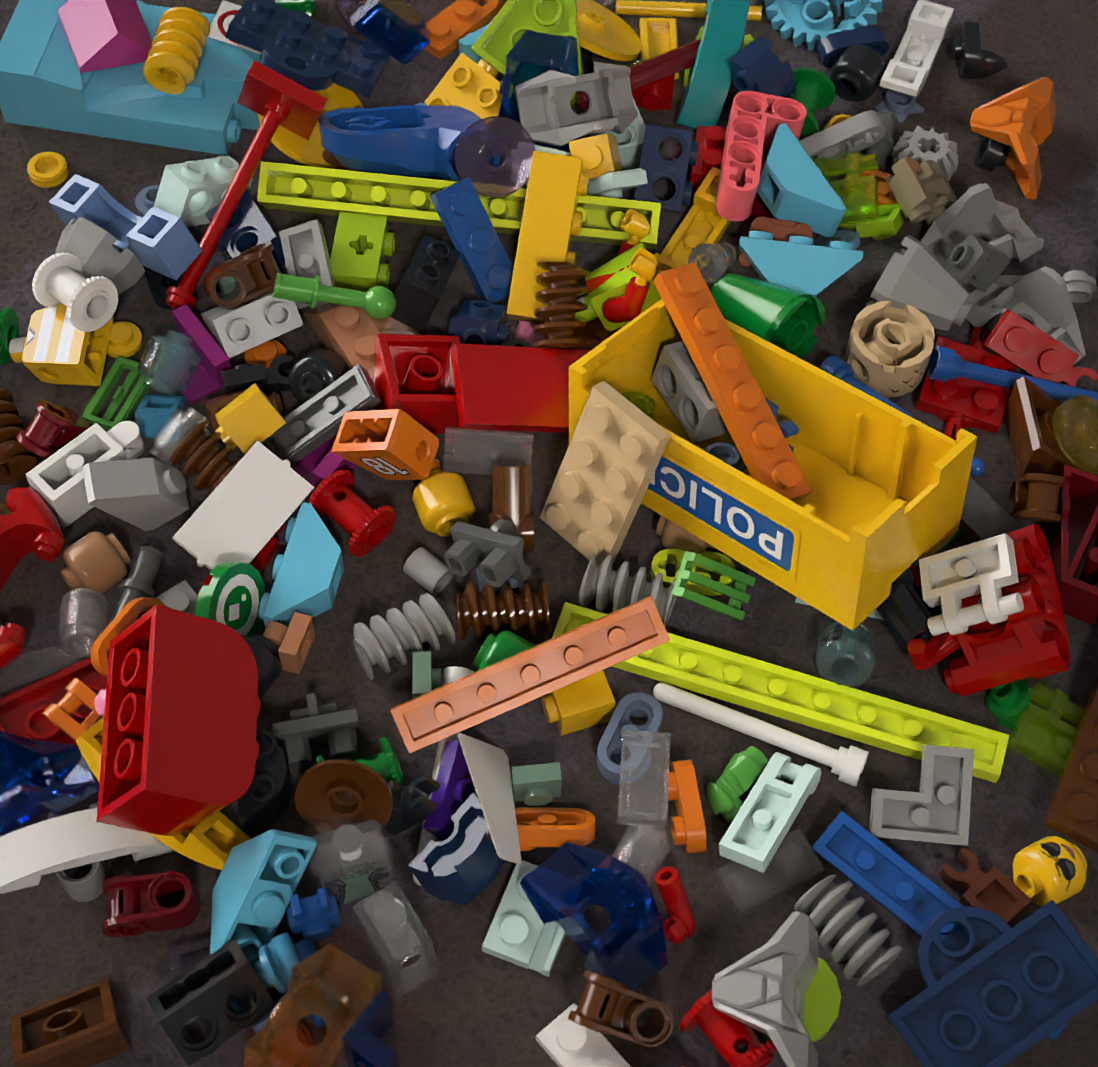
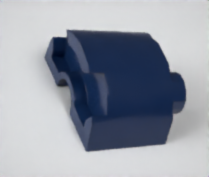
[729,36,795,98]
[408,793,507,905]

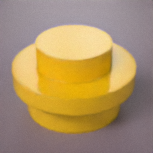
[107,321,143,358]

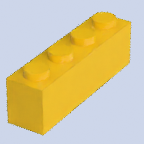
[506,151,590,323]

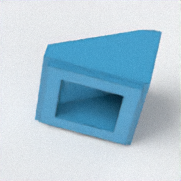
[135,394,186,440]

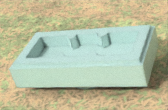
[586,168,648,199]

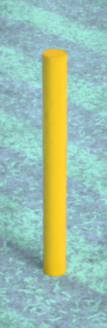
[615,0,762,21]

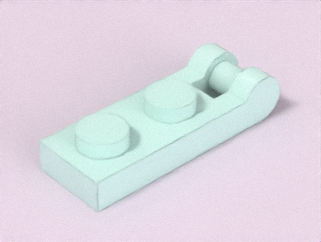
[719,752,821,873]

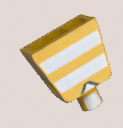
[9,303,114,386]

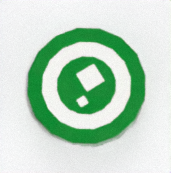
[195,561,265,636]

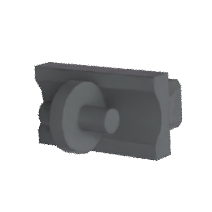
[444,519,532,588]
[272,693,361,774]

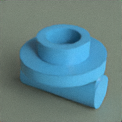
[255,933,309,993]

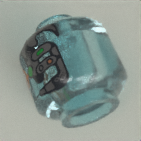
[138,330,200,396]
[816,622,877,688]

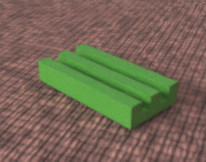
[81,356,158,432]
[672,551,756,621]

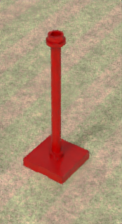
[165,60,328,310]

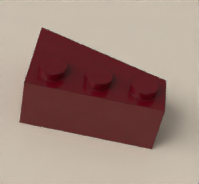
[1053,464,1098,626]

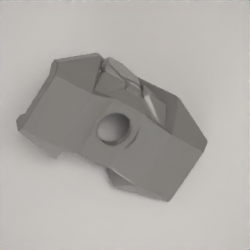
[515,62,638,147]
[921,183,1044,286]
[966,266,1086,365]
[712,911,818,1067]

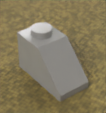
[82,458,189,531]

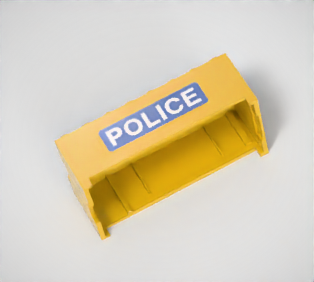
[569,299,977,631]

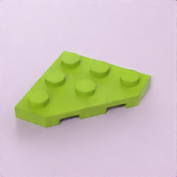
[471,0,583,107]

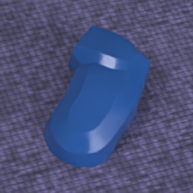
[318,105,501,183]

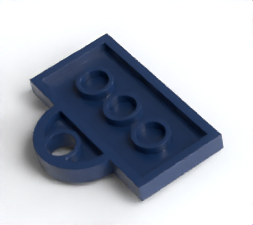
[225,0,391,98]
[887,900,1098,1067]

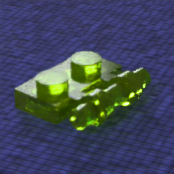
[813,152,879,223]
[1007,683,1085,777]

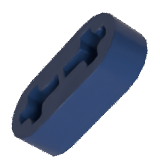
[817,26,890,68]

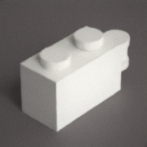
[25,421,144,529]

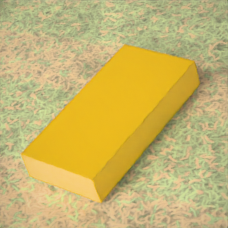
[639,18,679,79]

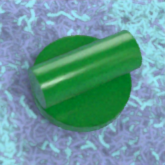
[986,679,1033,731]

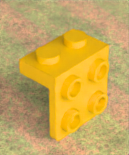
[424,53,520,130]

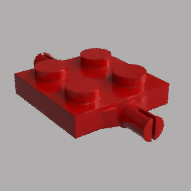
[915,327,1016,440]

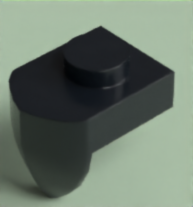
[951,22,1007,79]

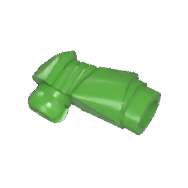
[706,746,768,823]

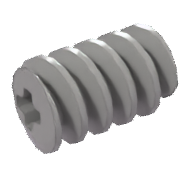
[579,554,677,626]
[353,593,456,680]
[794,874,903,987]

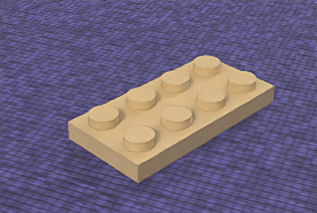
[540,381,671,566]

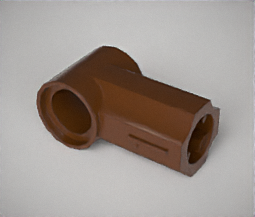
[489,465,534,551]

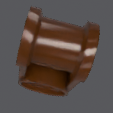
[204,242,281,308]
[1008,473,1066,523]
[568,969,674,1047]

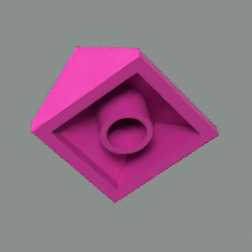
[58,0,152,73]

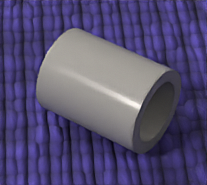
[403,547,454,596]

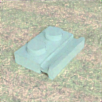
[482,860,584,977]

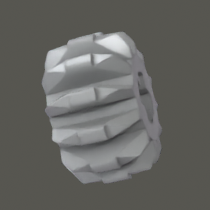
[892,126,959,181]

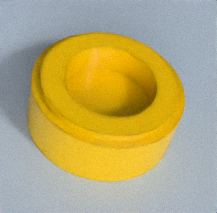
[27,151,69,188]

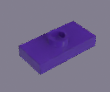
[423,740,479,841]

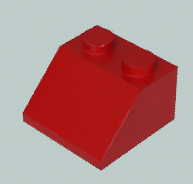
[374,334,464,434]

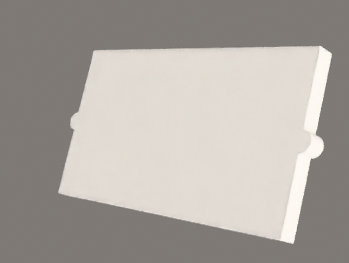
[172,441,314,571]

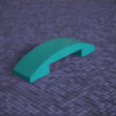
[675,0,750,131]

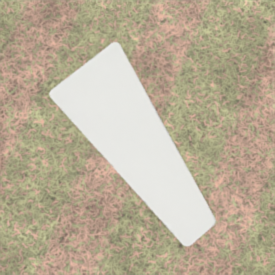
[457,732,522,865]

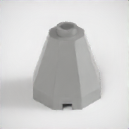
[44,217,146,308]
[866,236,973,331]

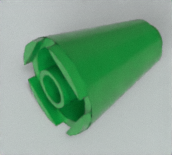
[711,273,825,360]

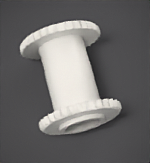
[32,252,119,332]

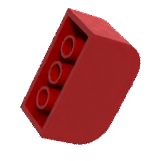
[96,604,261,836]

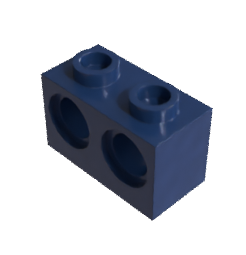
[634,124,699,214]
[205,189,286,275]

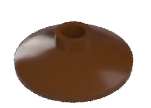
[295,759,393,841]

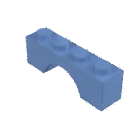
[49,174,202,280]

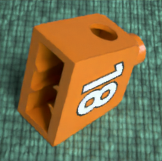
[331,409,441,480]

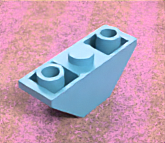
[757,123,847,237]
[738,231,863,296]
[259,502,344,629]
[210,829,318,969]

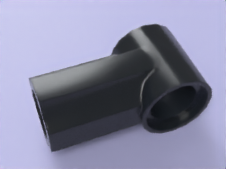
[876,567,933,649]

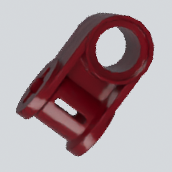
[16,400,91,458]
[102,871,201,938]

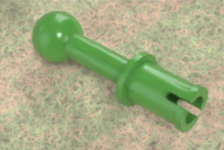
[273,273,396,320]

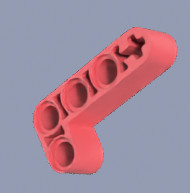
[715,91,807,221]

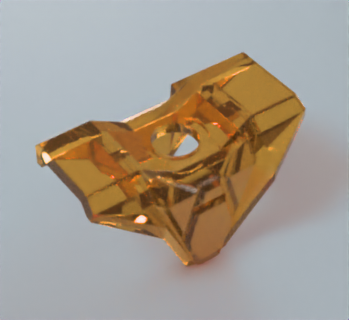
[243,943,384,1067]

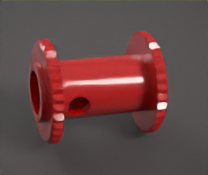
[308,470,396,557]
[679,990,778,1067]

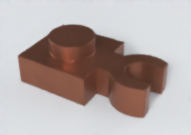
[940,848,1032,925]

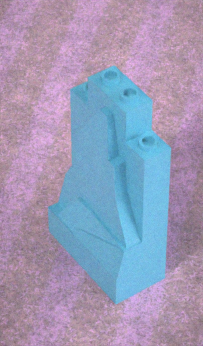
[0,0,261,156]

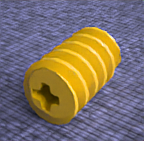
[143,7,210,95]

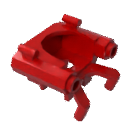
[907,524,1071,696]

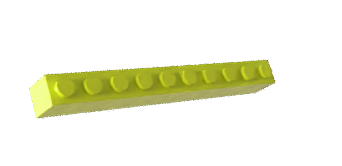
[257,161,661,249]

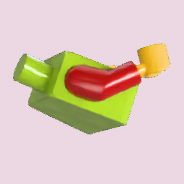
[575,209,662,331]

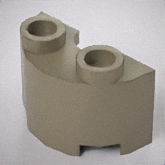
[885,156,957,226]

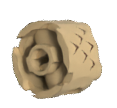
[843,301,935,399]

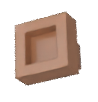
[263,612,315,674]

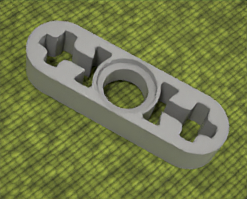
[800,110,886,169]

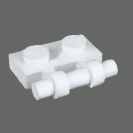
[919,533,1024,636]

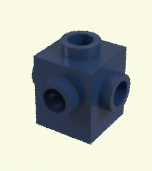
[448,300,510,346]

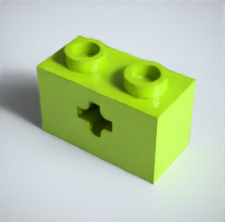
[330,211,395,292]

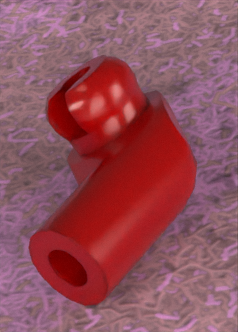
[654,867,696,944]

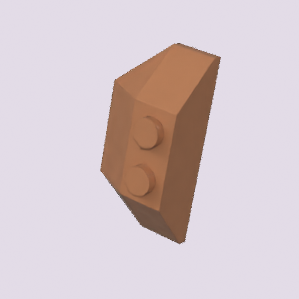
[303,303,420,411]

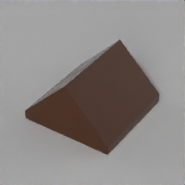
[1004,376,1083,478]
[10,978,132,1067]

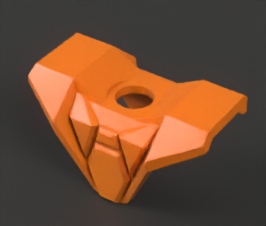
[970,77,1056,200]

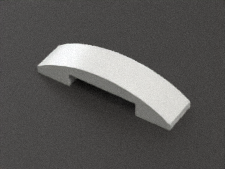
[879,0,954,97]
[0,807,175,894]

